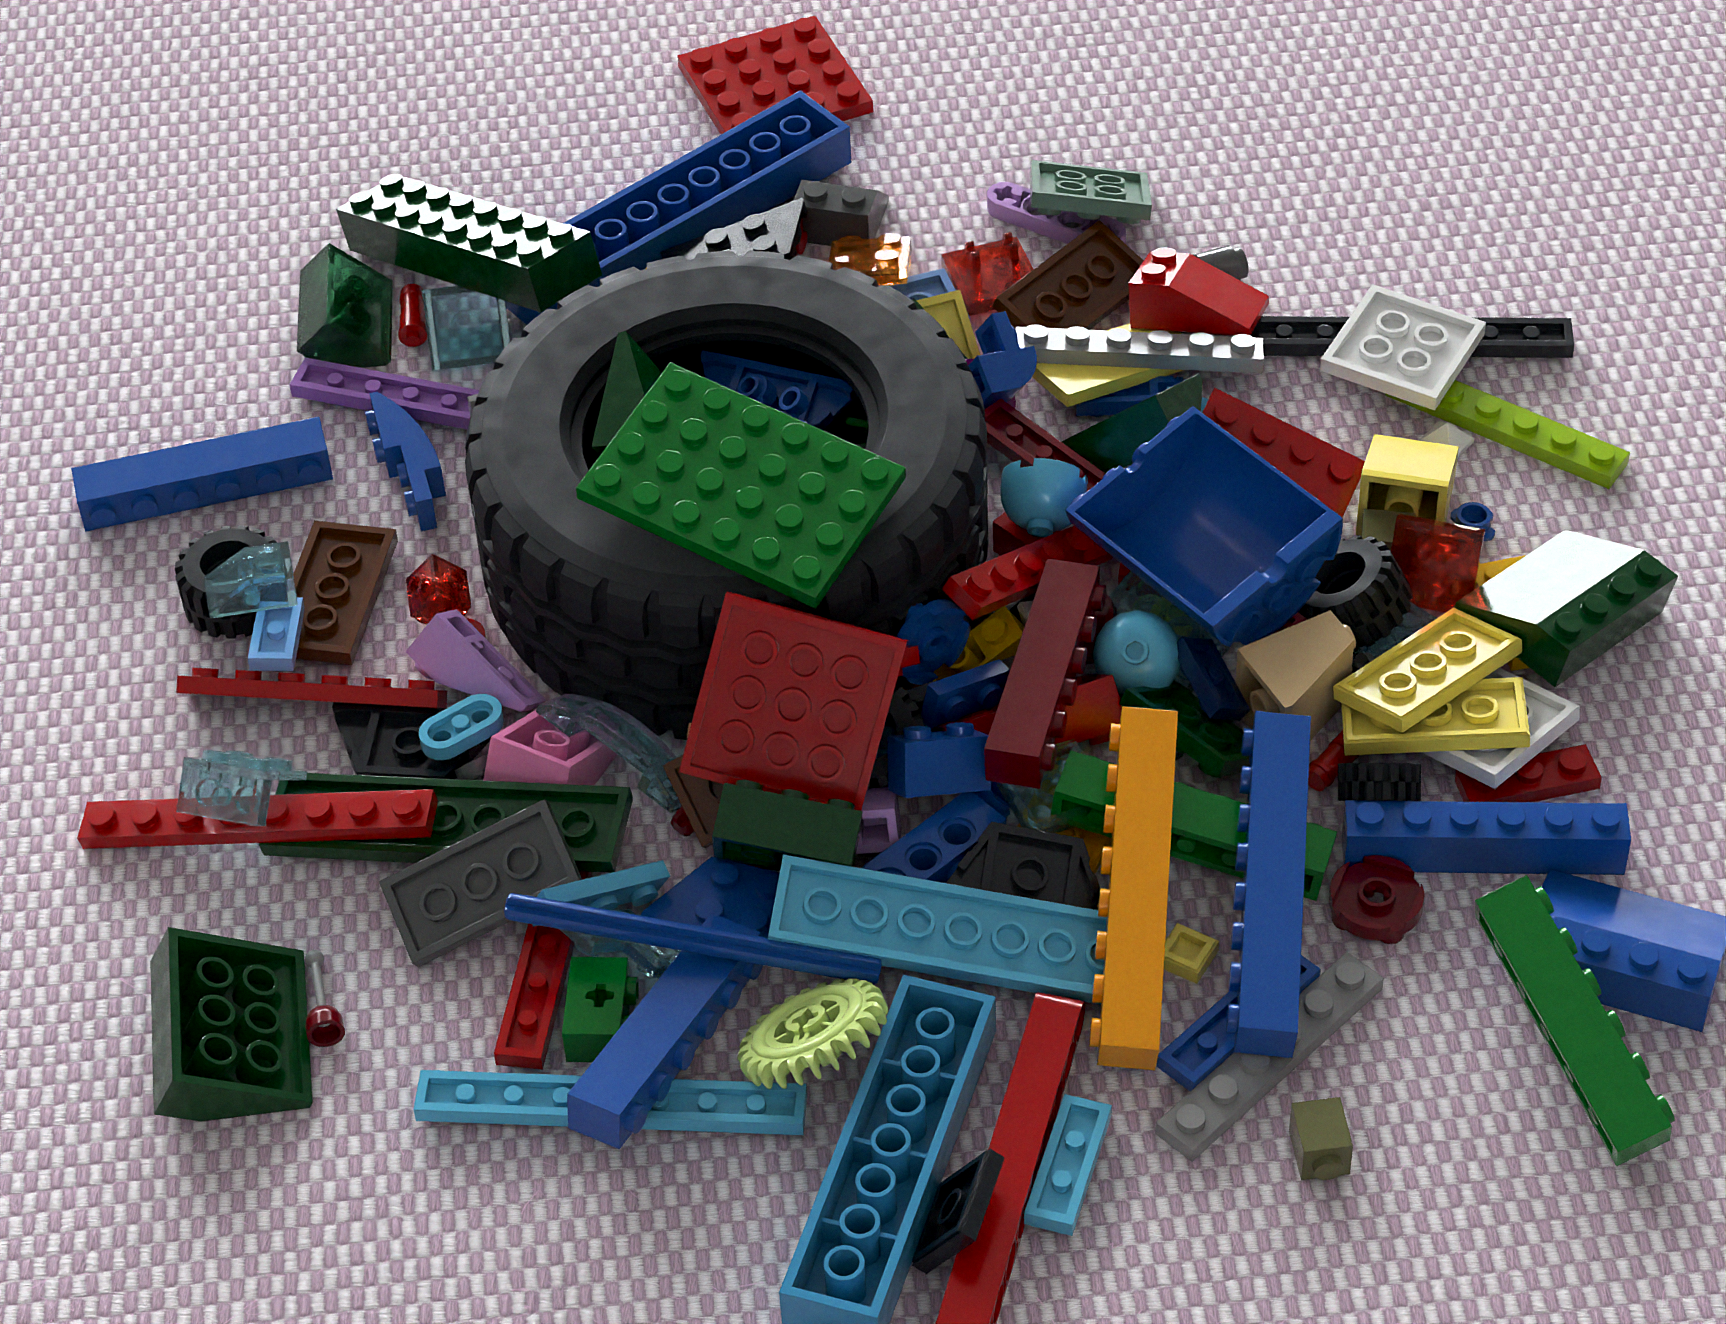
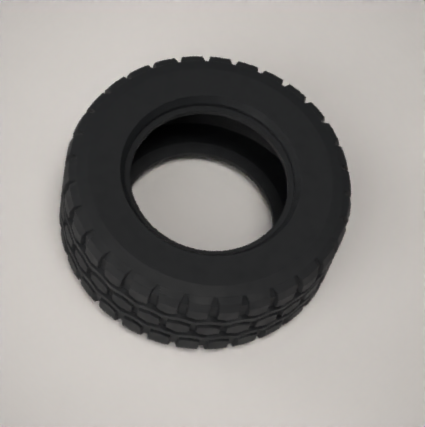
[465,251,989,740]

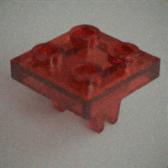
[941,232,1033,316]
[1391,514,1486,612]

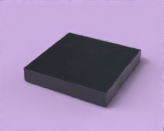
[912,1149,1005,1274]

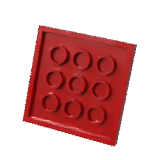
[677,15,874,134]
[679,591,908,811]

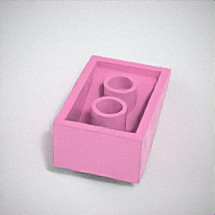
[483,697,633,786]

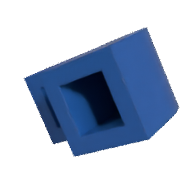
[968,311,1037,409]

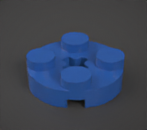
[896,599,970,685]

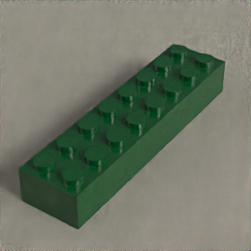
[336,174,602,312]

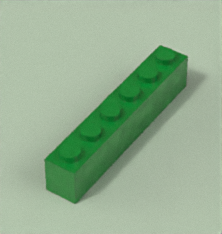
[1050,750,1338,901]
[1475,875,1675,1166]

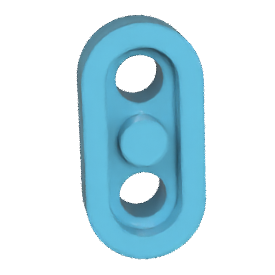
[419,694,504,760]

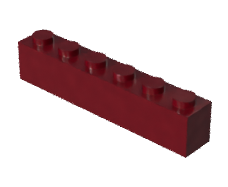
[984,559,1107,789]

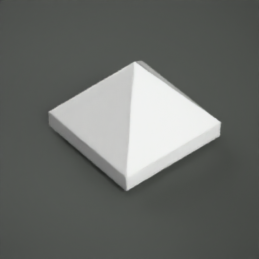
[1419,420,1474,459]

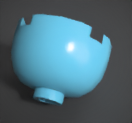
[1000,458,1088,537]
[1092,610,1180,697]

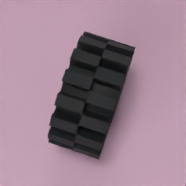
[1338,763,1421,801]

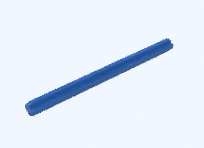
[504,893,882,985]

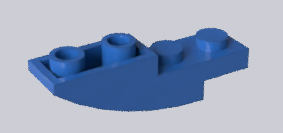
[365,392,446,532]

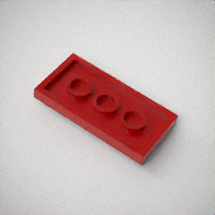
[1202,388,1365,518]

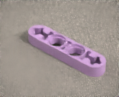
[987,182,1126,244]

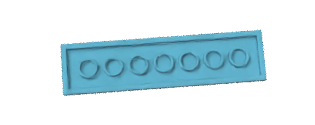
[768,854,1107,1005]

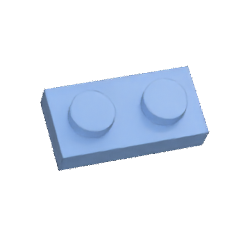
[248,597,305,671]

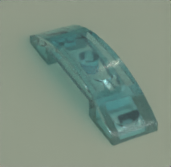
[536,694,682,813]

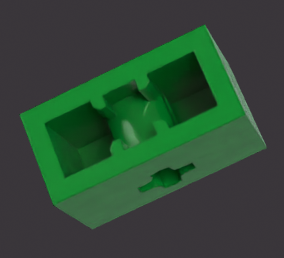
[562,956,639,1063]

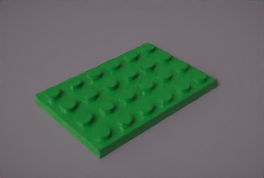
[576,362,906,609]

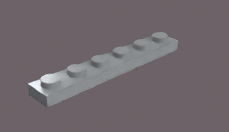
[1016,325,1264,374]
[1155,952,1384,1162]

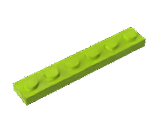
[1385,380,1630,489]

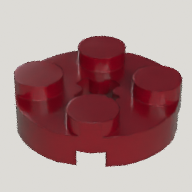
[1329,855,1425,944]

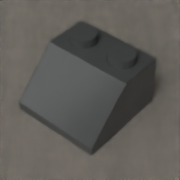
[793,180,889,252]

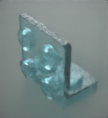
[176,750,307,826]

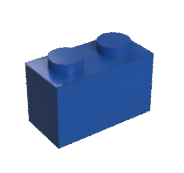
[887,722,991,798]

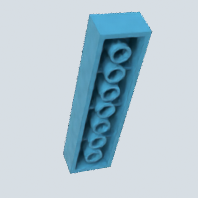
[779,975,996,1324]

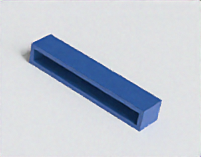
[71,417,333,532]
[1342,800,1631,875]
[567,913,763,1149]

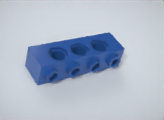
[861,792,1007,883]

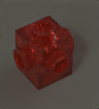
[406,554,471,624]

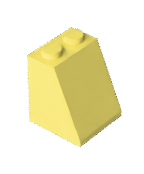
[1356,434,1459,548]

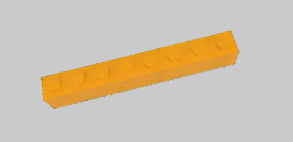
[1089,706,1178,1070]

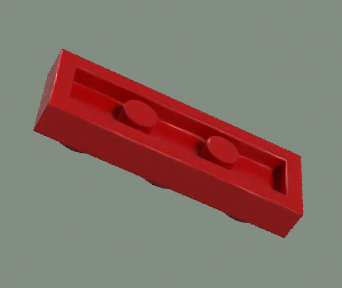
[1454,744,1602,802]

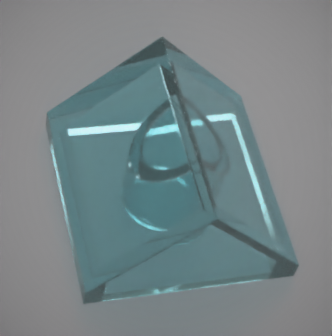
[422,286,511,371]

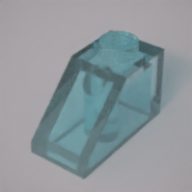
[204,541,298,618]

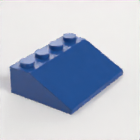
[1542,869,1726,1032]

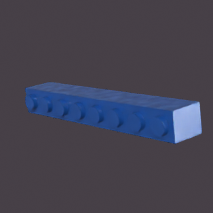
[1226,711,1311,1058]

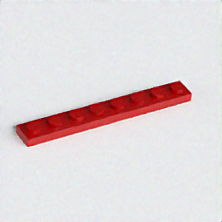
[77,789,438,849]

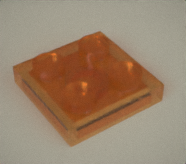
[828,233,912,285]

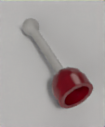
[305,950,345,1047]

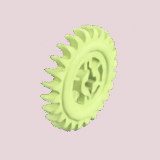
[737,978,888,1089]

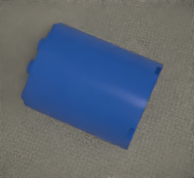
[1065,406,1343,647]

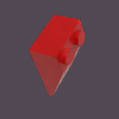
[1128,248,1269,335]

